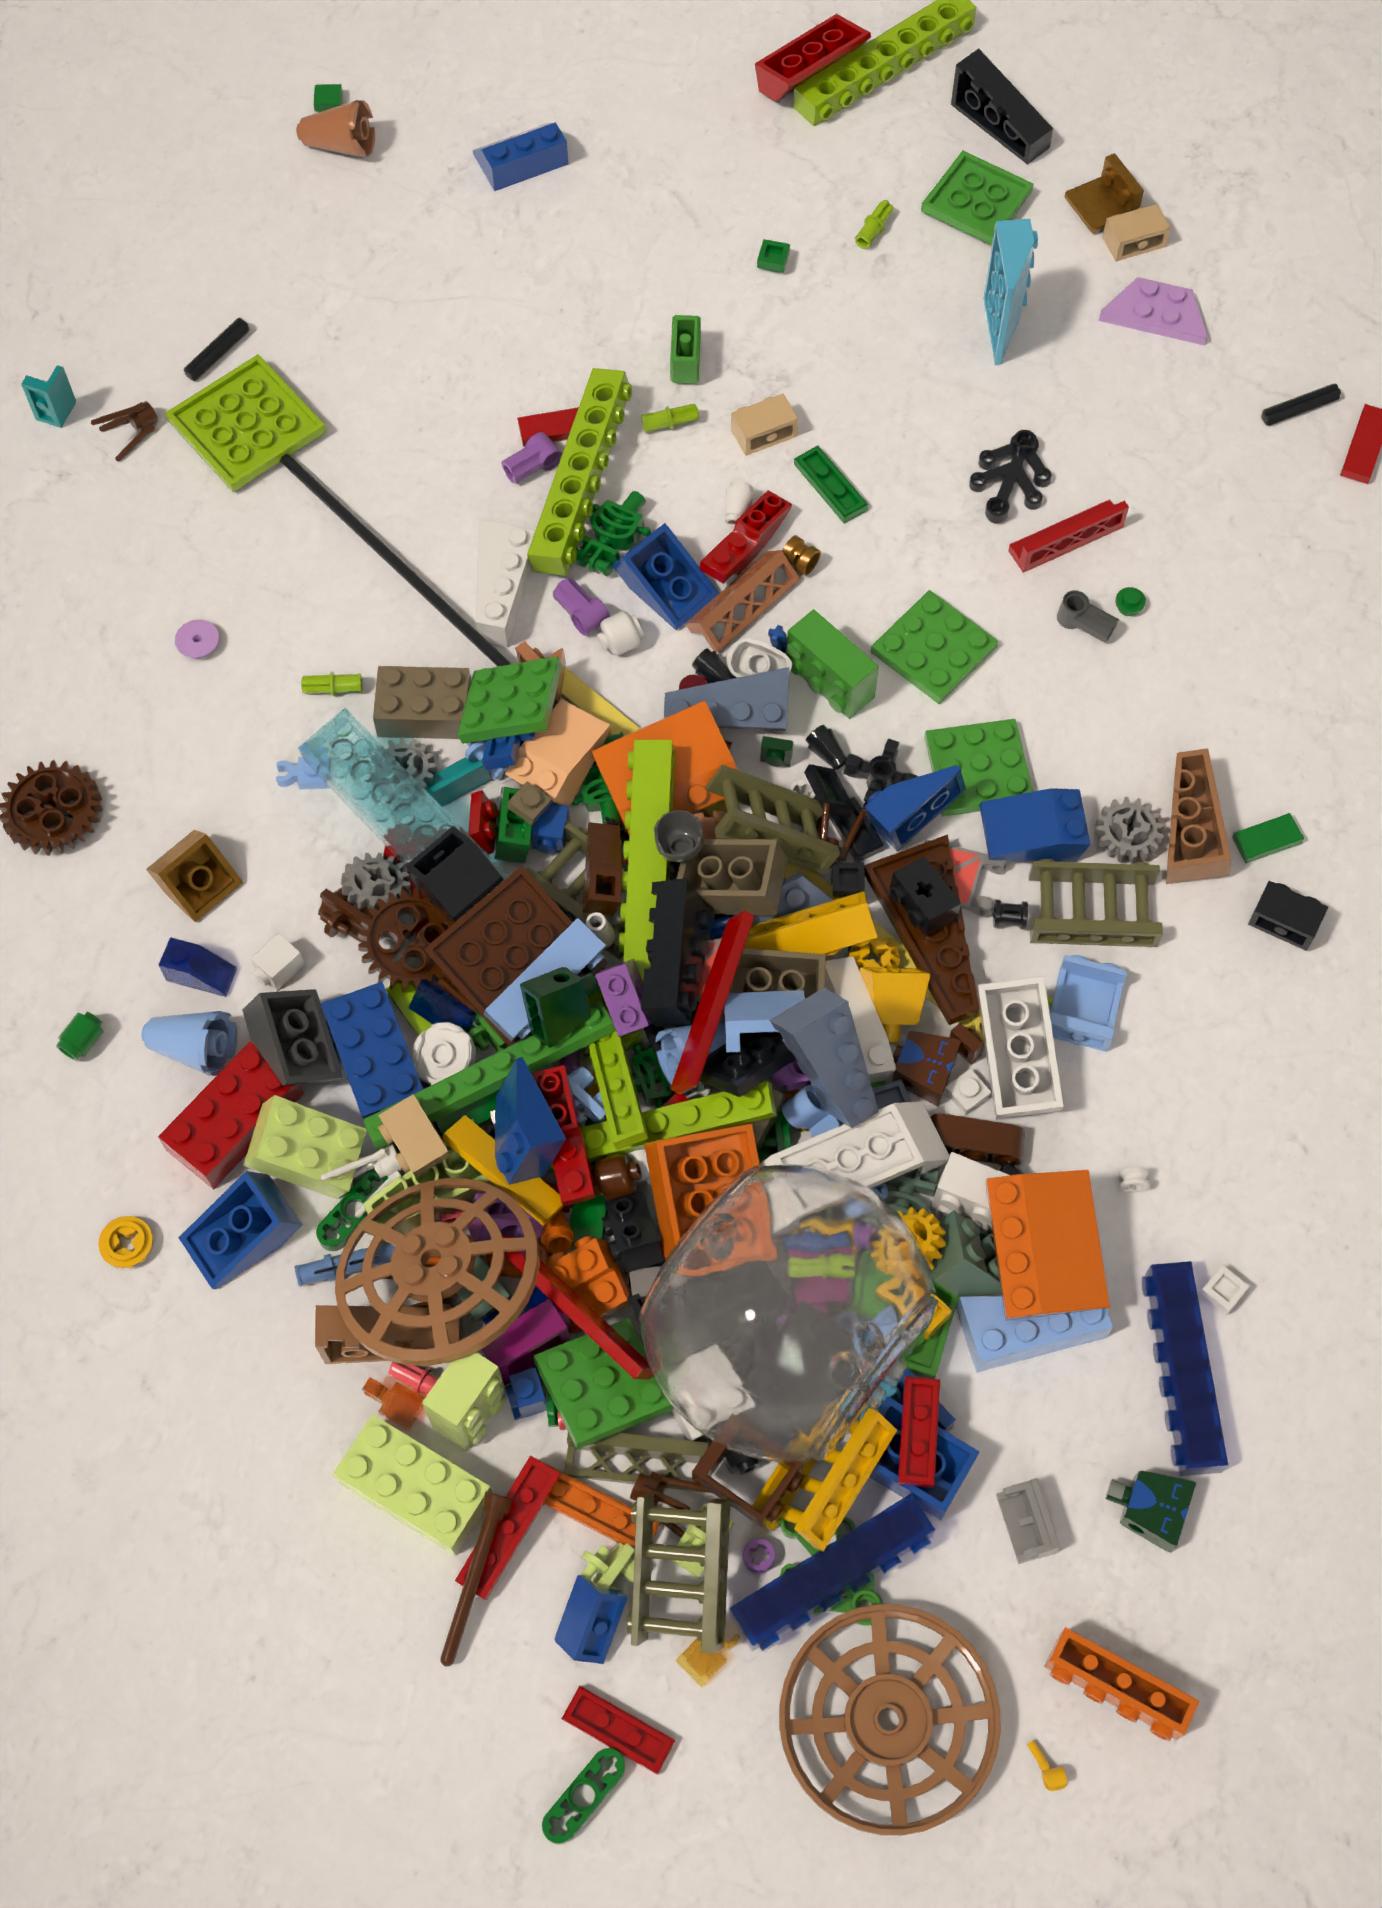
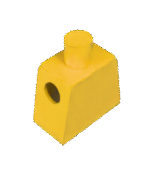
[860,967,930,1043]

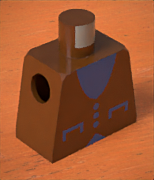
[889,1031,961,1107]

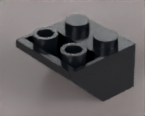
[405,826,504,922]

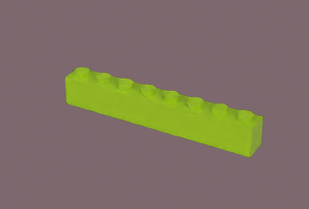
[619,740,676,981]

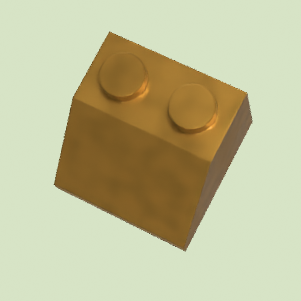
[146,830,243,922]

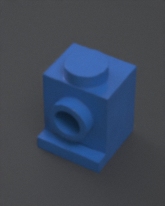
[505,1367,547,1421]

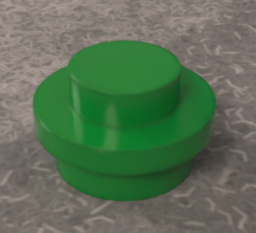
[1115,587,1146,616]

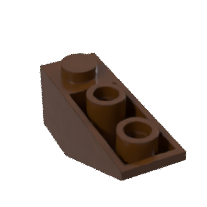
[582,822,622,916]

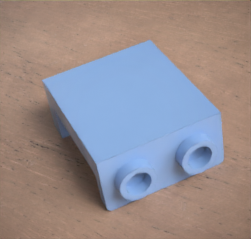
[1049,955,1128,1052]
[724,990,805,1052]

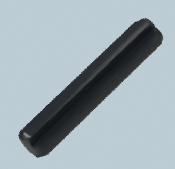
[183,318,249,381]
[1261,383,1341,426]

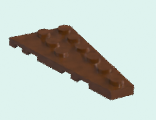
[864,834,979,1025]

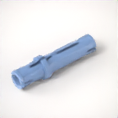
[294,1243,395,1287]

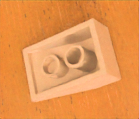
[505,699,613,807]

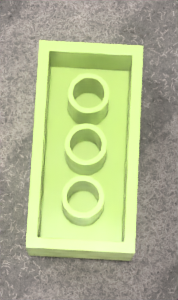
[333,1414,493,1556]

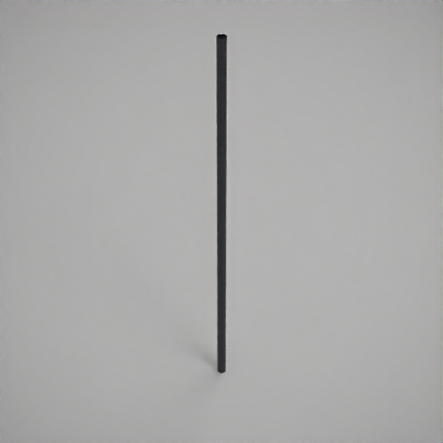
[280,454,556,709]

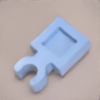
[276,756,331,790]

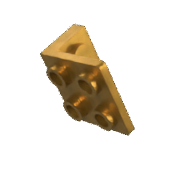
[1064,153,1144,233]

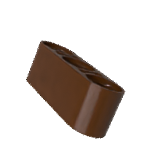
[930,1113,1025,1165]

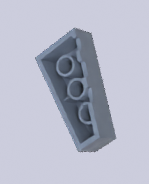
[664,667,789,731]
[769,988,879,1128]

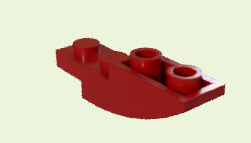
[699,490,792,584]
[532,1065,597,1206]

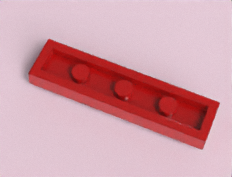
[455,1455,561,1600]

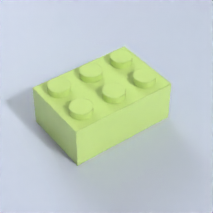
[243,1095,367,1199]
[422,1352,507,1451]

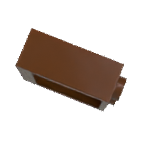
[692,1413,805,1528]

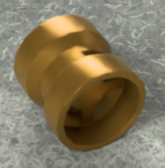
[782,535,821,576]

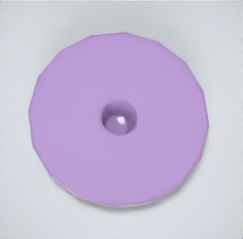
[175,619,219,658]

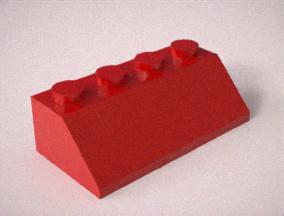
[755,13,871,102]

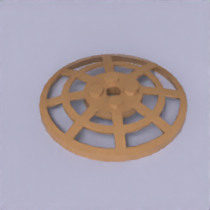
[335,1178,540,1366]
[779,1604,1001,1836]

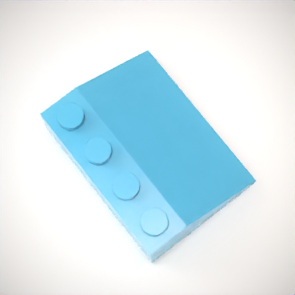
[983,219,1038,365]

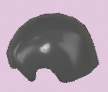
[654,810,704,862]

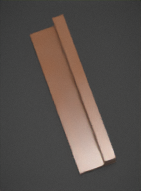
[685,550,800,652]

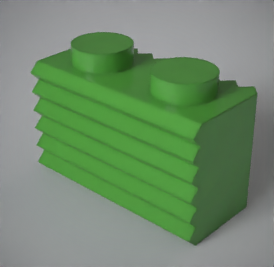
[670,315,701,383]

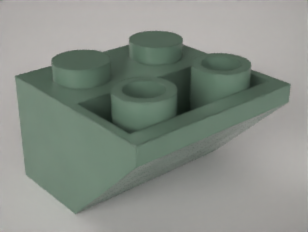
[931,1210,1001,1297]

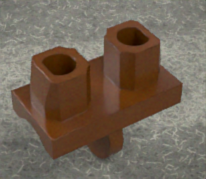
[318,887,372,942]

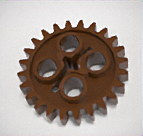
[0,760,103,856]
[358,889,455,993]

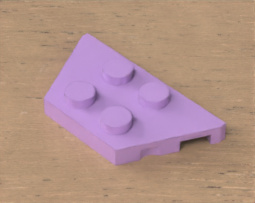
[1099,277,1207,345]

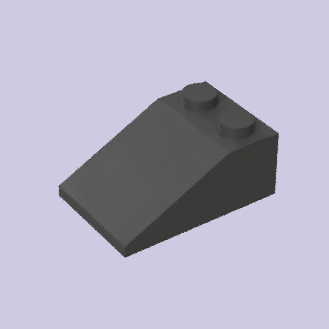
[242,989,343,1086]

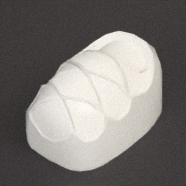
[726,638,792,678]

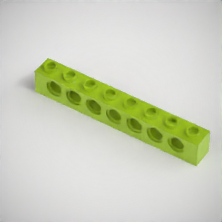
[793,0,976,126]
[527,368,632,576]

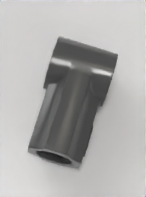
[1057,590,1119,643]

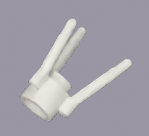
[320,1144,403,1218]

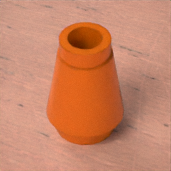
[541,1209,574,1254]

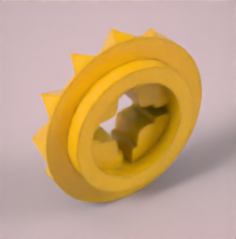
[848,934,900,971]
[98,1216,154,1269]

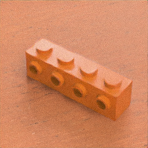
[1044,1627,1200,1741]

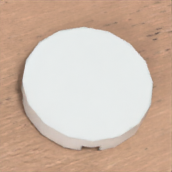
[412,1022,476,1085]

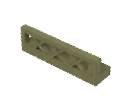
[564,1432,708,1492]

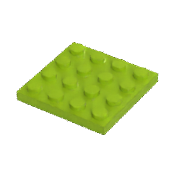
[165,354,327,492]

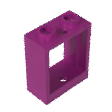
[480,1298,572,1386]

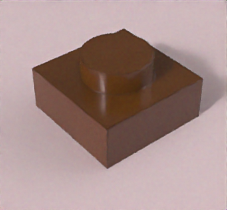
[949,1023,984,1065]

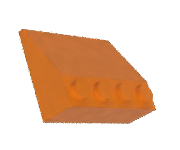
[591,700,738,837]
[644,1123,777,1278]
[985,1170,1110,1321]

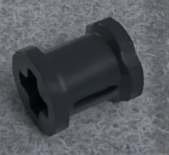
[993,899,1028,930]

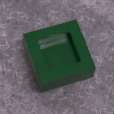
[760,736,793,767]

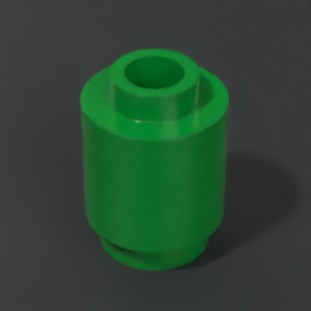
[56,1012,104,1061]

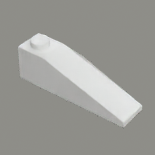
[825,957,896,1083]

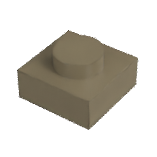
[507,781,552,826]

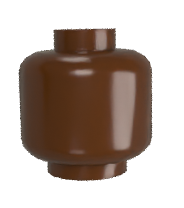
[591,1153,642,1201]

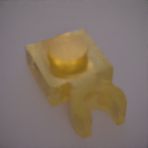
[676,1622,740,1688]

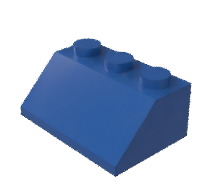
[473,122,568,192]
[869,1396,980,1521]

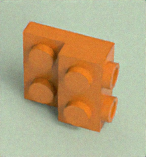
[546,1236,631,1333]

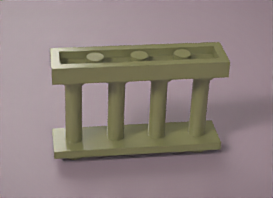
[705,765,840,876]
[526,822,628,960]
[1029,859,1163,947]
[627,1493,730,1654]

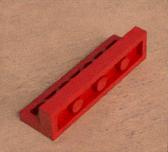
[1008,499,1129,573]

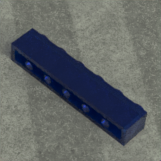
[1142,1261,1228,1476]
[729,1493,935,1652]

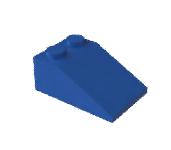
[612,523,719,630]
[865,765,966,852]
[979,788,1091,862]
[495,1057,566,1185]
[178,1171,303,1289]

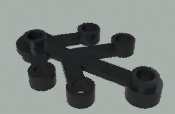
[969,430,1052,524]

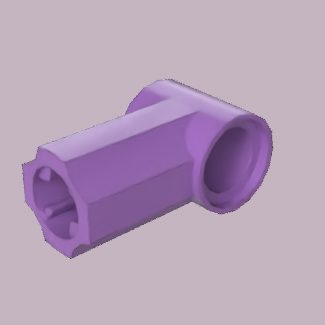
[501,432,563,484]
[553,578,610,636]

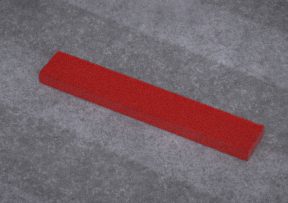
[670,910,754,1094]
[502,1235,657,1380]

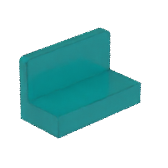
[21,365,76,428]
[426,757,490,810]

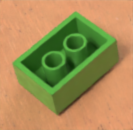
[786,609,879,719]

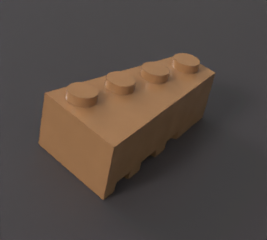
[1166,748,1231,884]
[315,1304,462,1364]

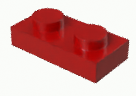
[468,790,499,856]

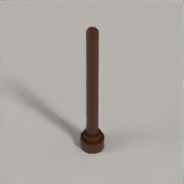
[440,1492,513,1667]

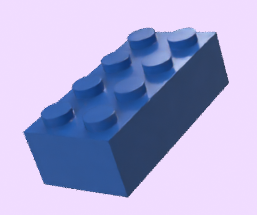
[321,981,423,1119]

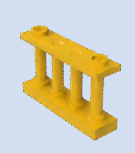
[752,1399,897,1552]

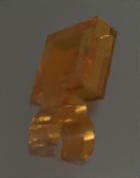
[362,1377,425,1431]

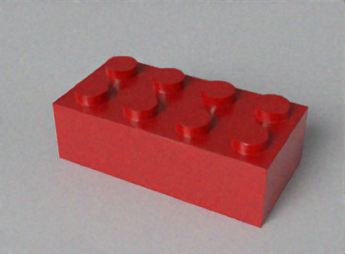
[158,1041,304,1190]

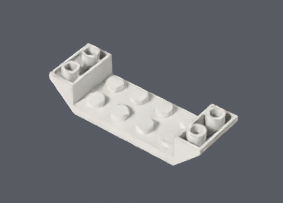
[760,1101,950,1238]

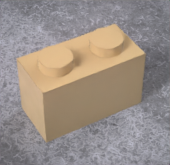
[1102,204,1171,261]
[731,393,798,456]
[378,1094,451,1177]

